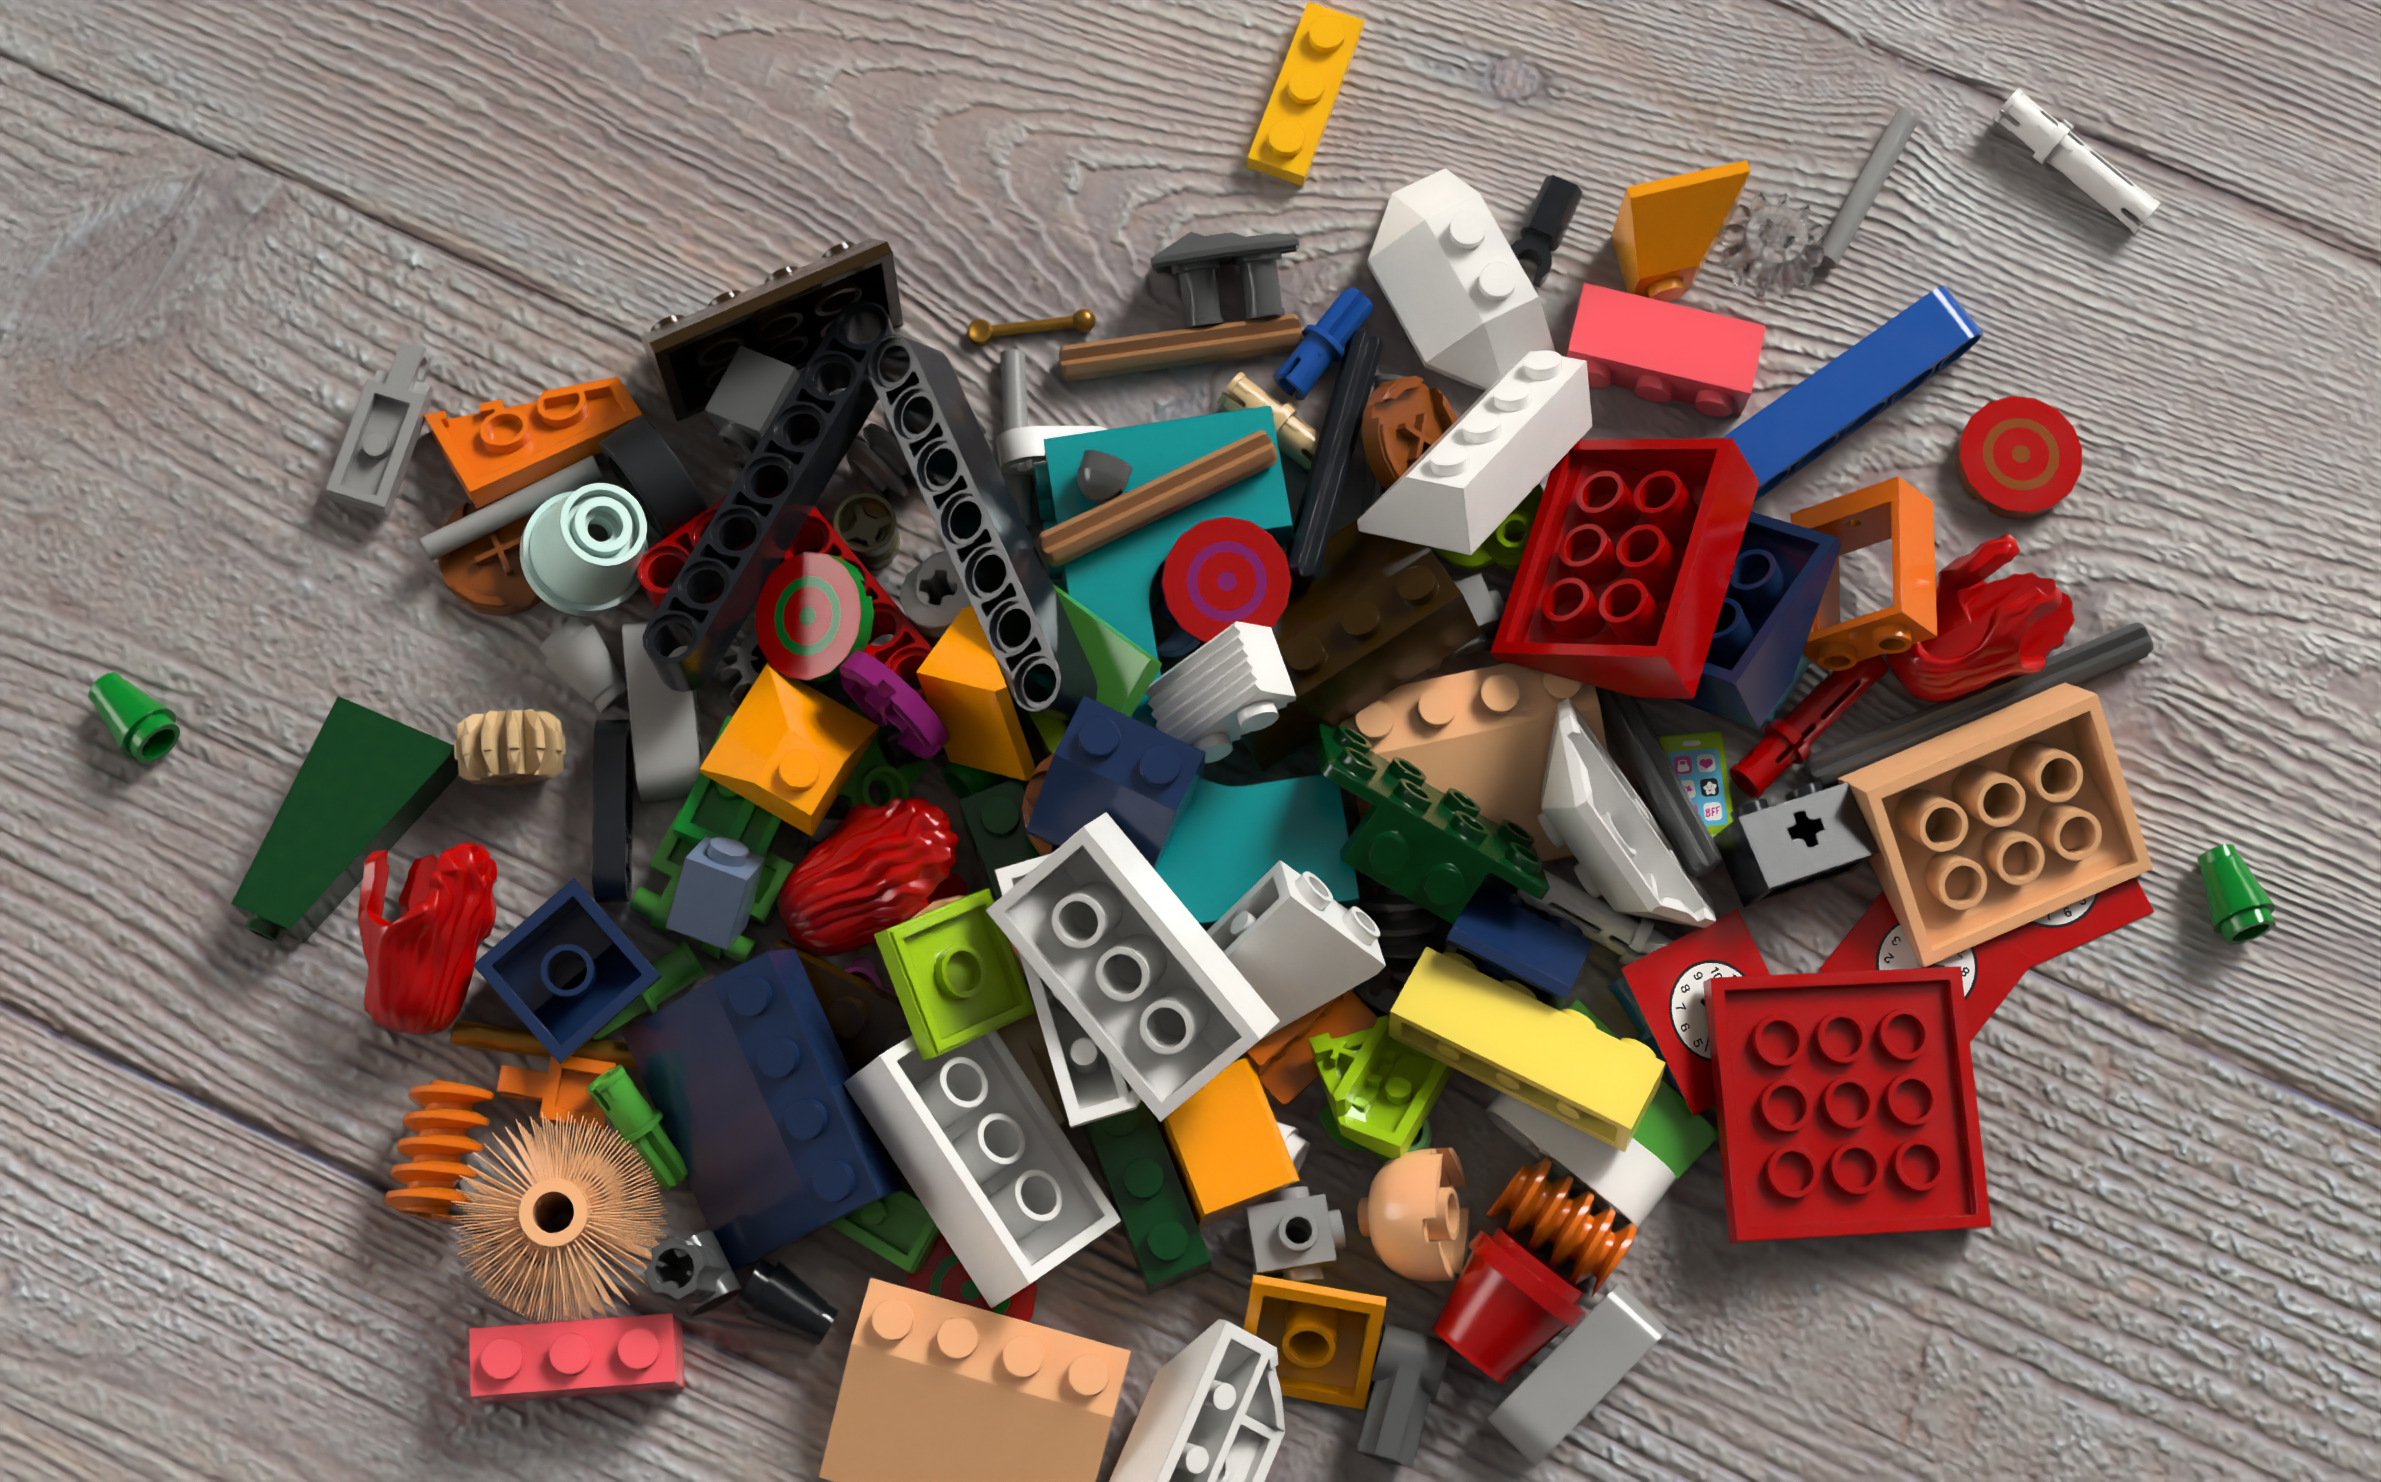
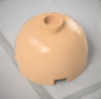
[1358,1148,1470,1281]

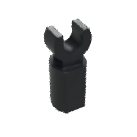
[1510,175,1582,287]

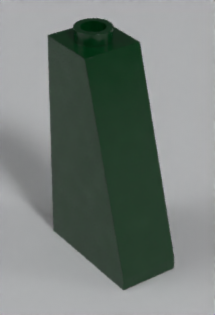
[231,696,459,944]

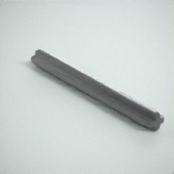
[1804,623,2154,789]

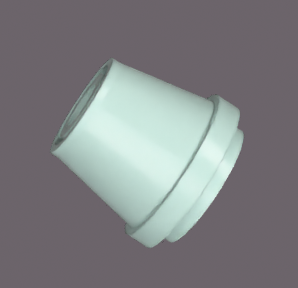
[519,483,648,616]

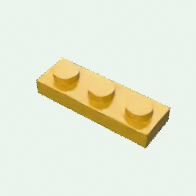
[1247,1,1365,187]

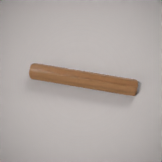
[1059,314,1303,382]
[1038,430,1277,567]

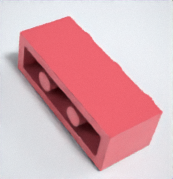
[1565,283,1766,417]
[469,1313,685,1404]

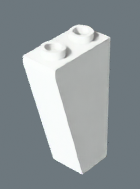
[1206,860,1386,1039]

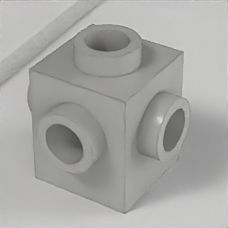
[1244,1186,1346,1284]

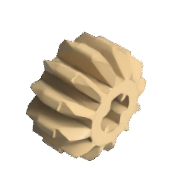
[454,709,566,787]

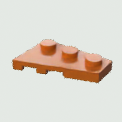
[424,377,643,509]

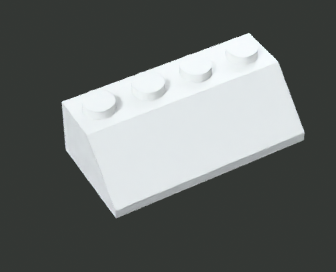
[1357,350,1593,555]
[985,812,1280,1122]
[843,1030,1122,1309]

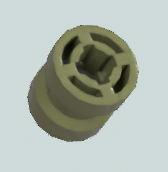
[833,492,900,572]

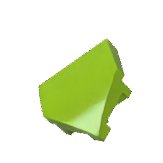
[1309,1015,1454,1159]

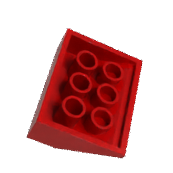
[1490,438,1760,699]

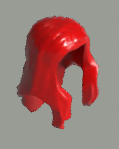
[1885,534,2075,703]
[777,797,968,956]
[358,842,498,1036]

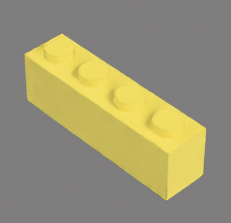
[1388,946,1666,1152]

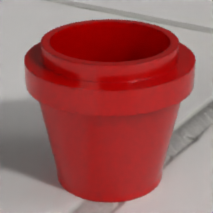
[1432,1228,1586,1385]

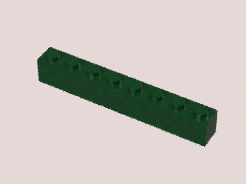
[958,778,1212,1295]

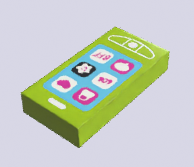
[1658,731,1733,861]

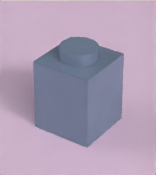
[666,836,766,950]

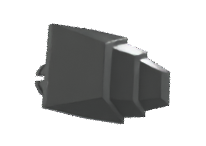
[1150,232,1299,328]

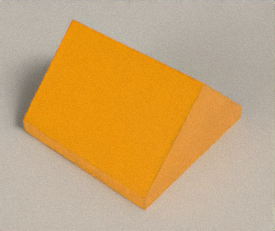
[916,605,1036,781]
[1153,1057,1300,1230]
[1243,1274,1387,1410]

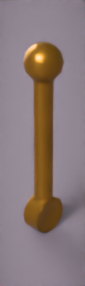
[967,308,1096,346]

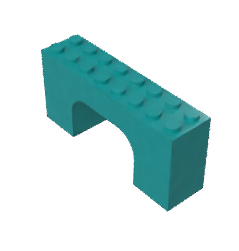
[1033,406,1360,931]

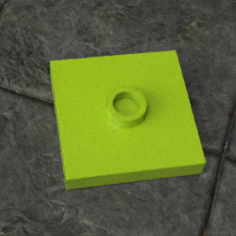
[874,888,1037,1061]

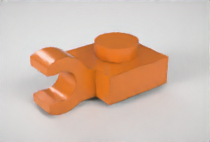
[497,1055,617,1132]

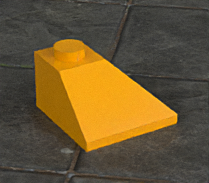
[1611,160,1751,302]
[699,662,879,837]

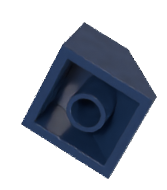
[1026,696,1206,871]
[473,878,662,1065]
[1441,886,1592,1010]

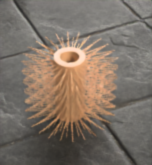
[451,1111,668,1323]

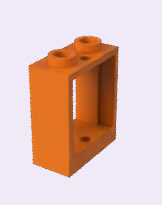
[1791,476,1937,671]

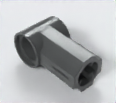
[644,1230,742,1317]
[1355,1324,1450,1468]

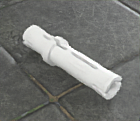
[1993,88,2161,234]
[1514,869,1674,965]

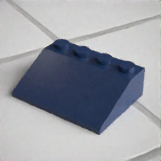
[622,948,904,1272]

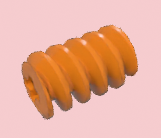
[384,1080,496,1225]
[1486,1157,1637,1297]

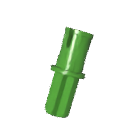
[592,941,707,1040]
[586,1065,688,1190]

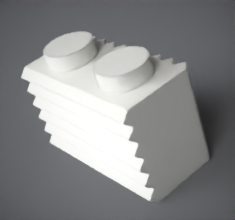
[1145,621,1296,763]

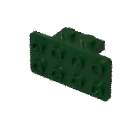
[1312,724,1550,924]

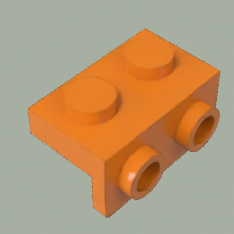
[1240,988,1377,1106]

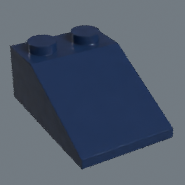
[1669,511,1841,730]

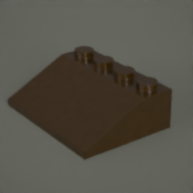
[640,238,904,422]
[1188,517,1482,772]

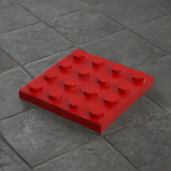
[1703,966,1992,1244]

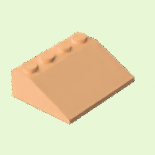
[1333,663,1608,895]
[1837,682,2153,967]
[819,1278,1132,1482]

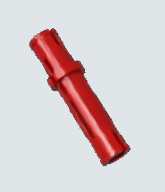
[1729,655,1888,799]

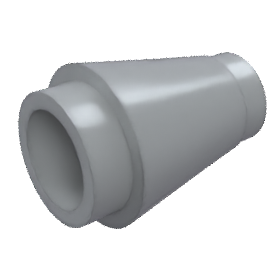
[539,617,628,713]

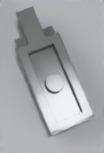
[325,341,433,518]

